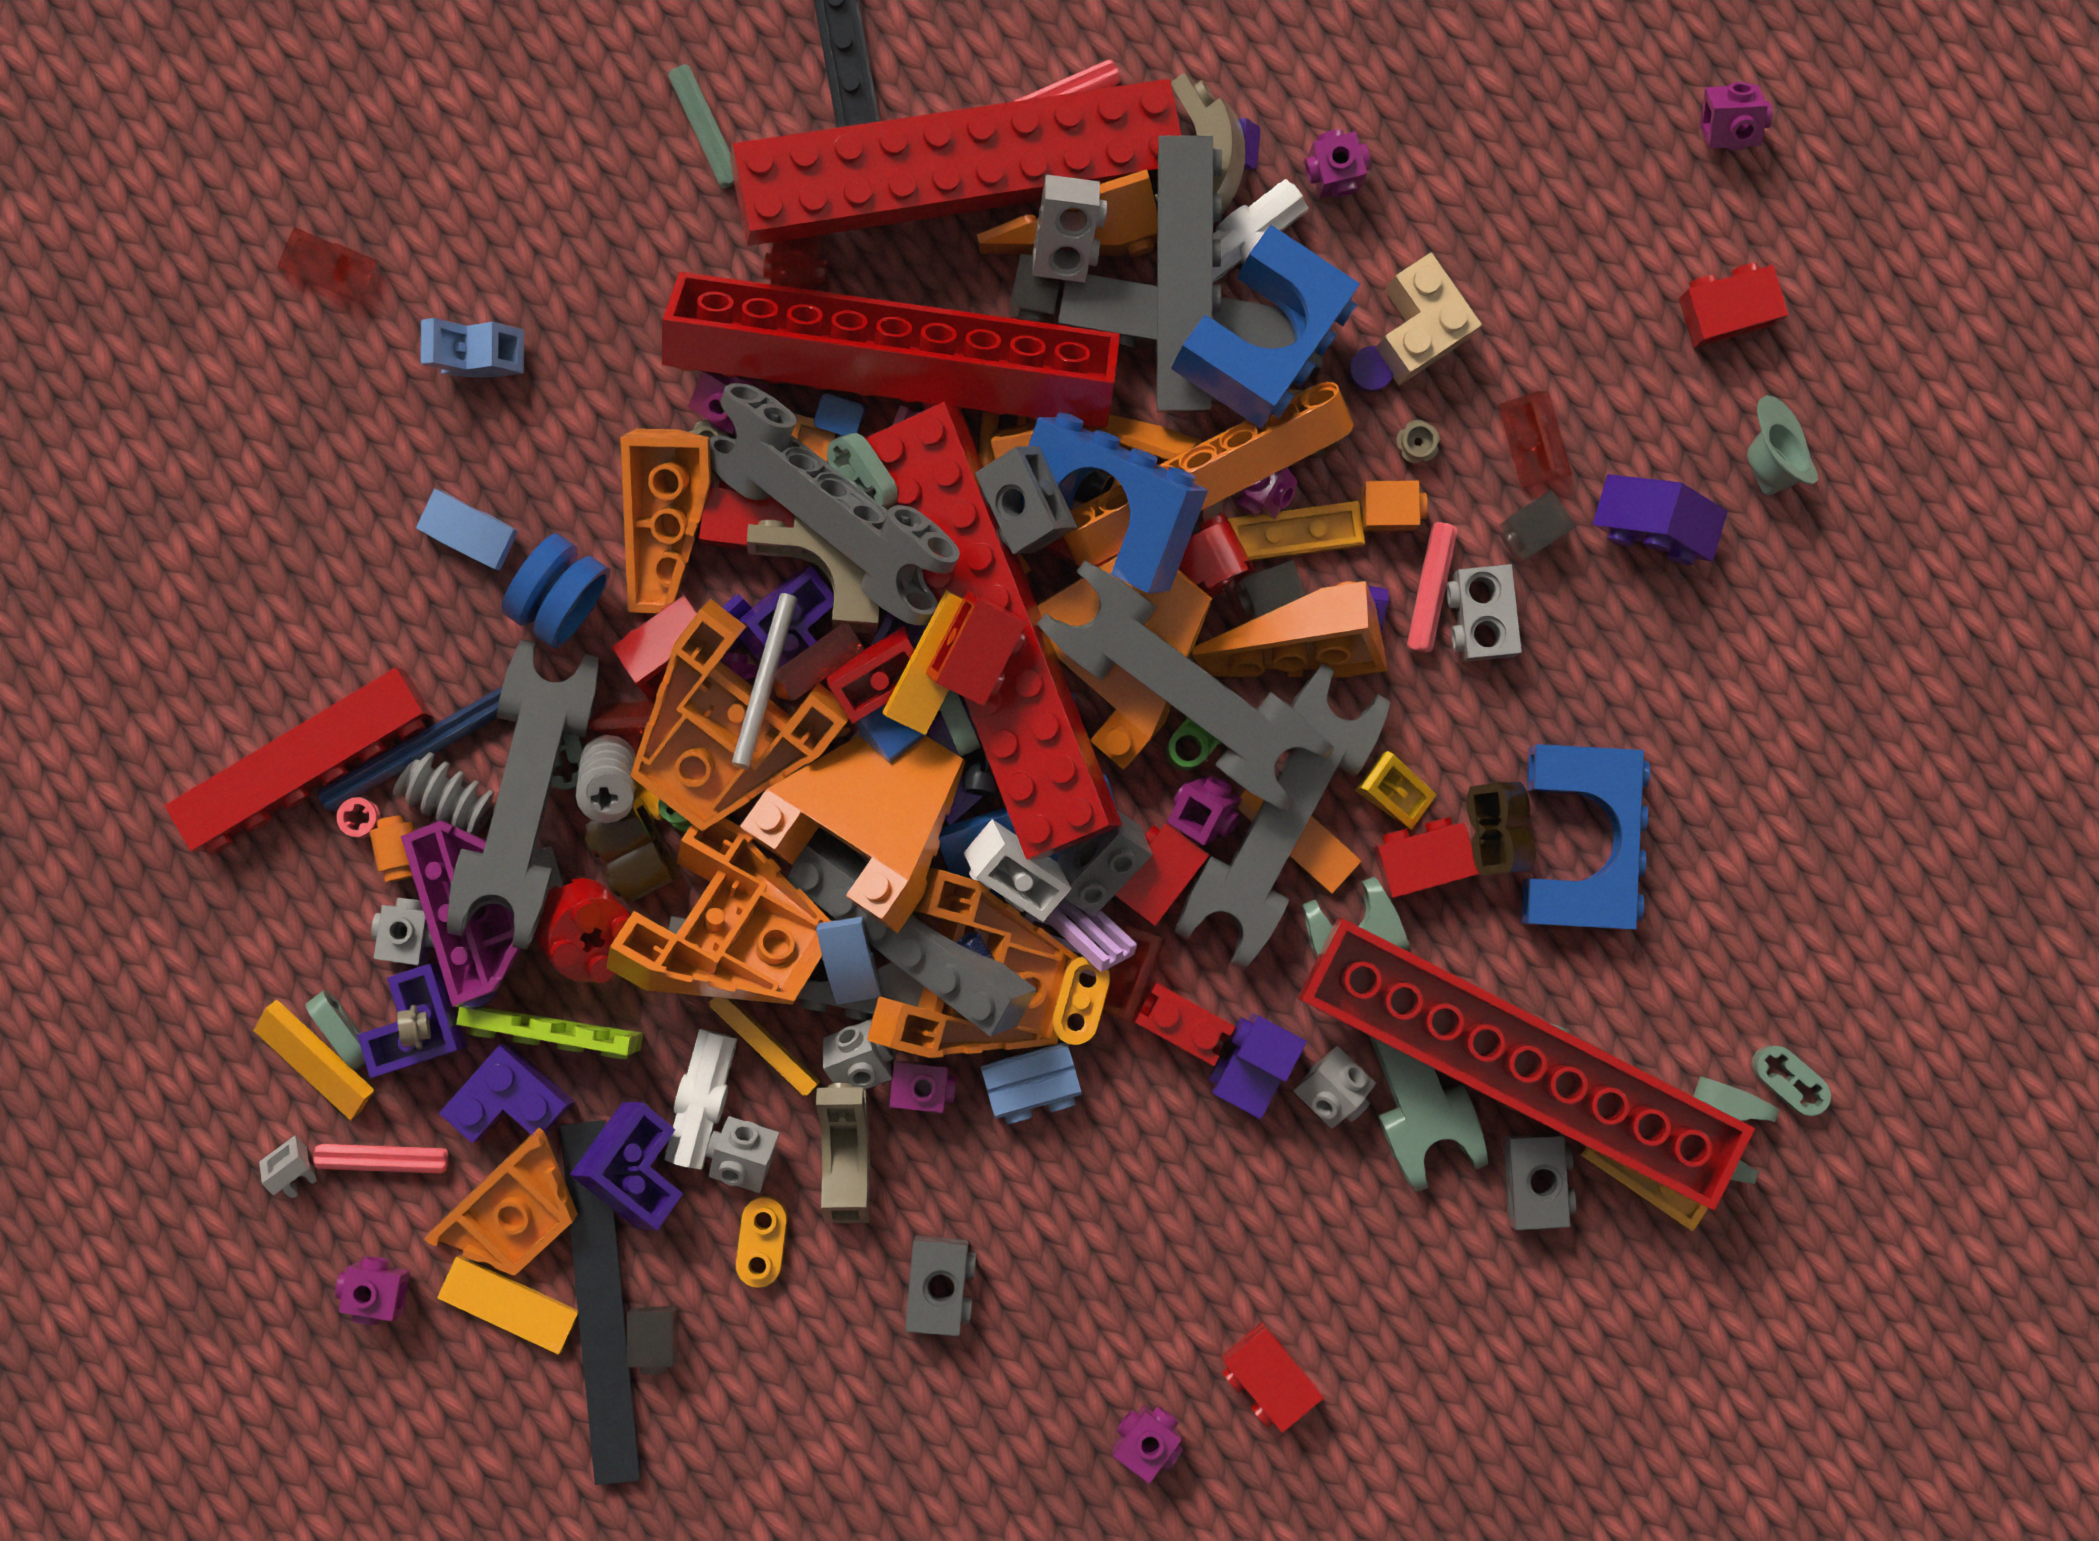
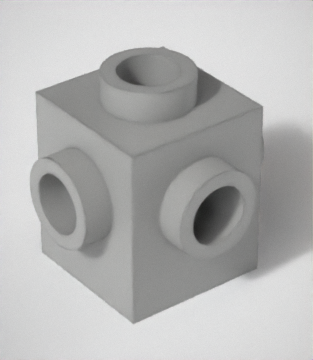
[371,898,434,965]
[823,1019,896,1089]
[1293,1046,1376,1129]
[705,1116,779,1193]

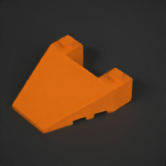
[1037,555,1212,770]
[630,599,849,831]
[740,735,966,934]
[606,818,831,1005]
[867,867,1079,1058]

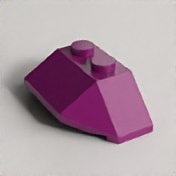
[401,821,521,1007]

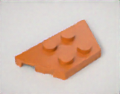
[424,1127,578,1276]

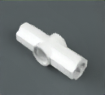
[1212,179,1309,284]
[664,1029,738,1170]

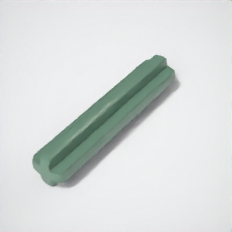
[668,64,735,189]

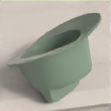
[1747,395,1818,495]

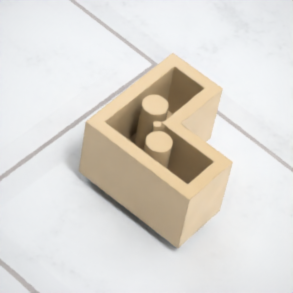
[1376,252,1482,386]

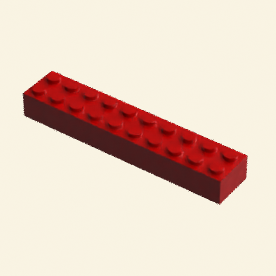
[730,78,1182,246]
[662,271,1120,428]
[865,401,1122,860]
[1297,918,1755,1211]

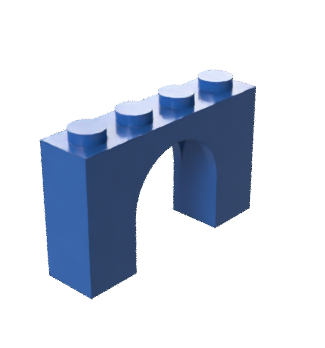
[1171,224,1360,429]
[1020,412,1208,593]
[1521,744,1650,929]

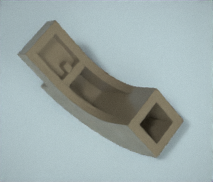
[1154,73,1245,223]
[747,515,879,634]
[816,1083,870,1223]

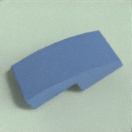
[416,488,518,570]
[816,916,882,1004]

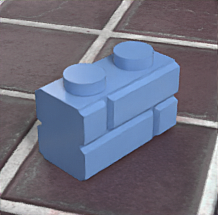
[981,1042,1082,1124]

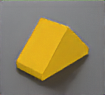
[1355,751,1437,830]

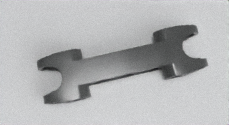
[710,383,960,625]
[1037,560,1335,811]
[447,639,599,950]
[1175,663,1390,970]

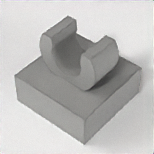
[259,1135,317,1198]

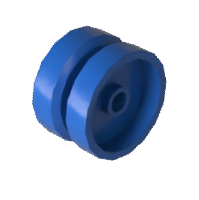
[501,533,610,649]

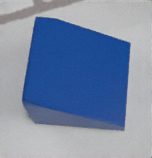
[814,393,870,436]
[858,703,924,763]

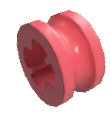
[337,797,382,838]

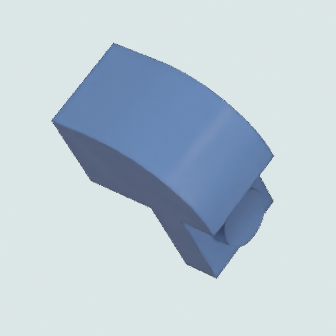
[421,318,524,377]

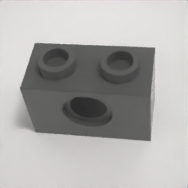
[975,446,1077,554]
[1056,809,1153,917]
[1503,1133,1576,1230]
[905,1235,976,1336]

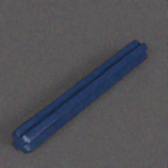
[317,686,503,811]

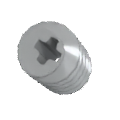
[576,735,636,823]
[393,752,495,836]

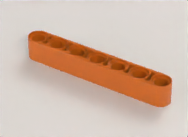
[1062,382,1354,566]

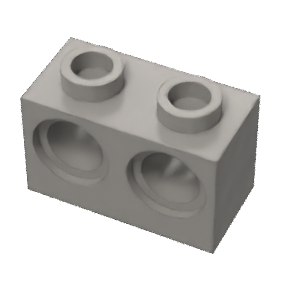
[1032,174,1107,283]
[1446,564,1522,662]

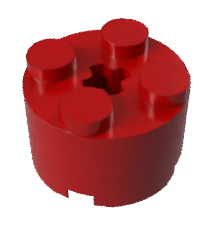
[1178,514,1255,598]
[535,878,631,983]

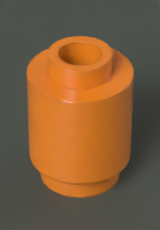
[369,815,416,883]

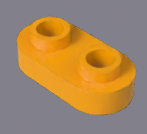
[1053,956,1110,1045]
[736,1196,788,1288]

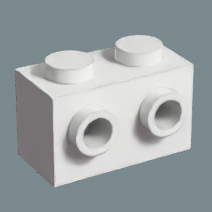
[964,819,1072,922]

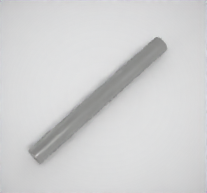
[731,593,797,769]

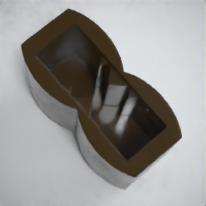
[1467,782,1536,876]
[585,796,681,904]

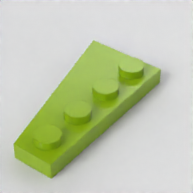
[456,1006,644,1059]

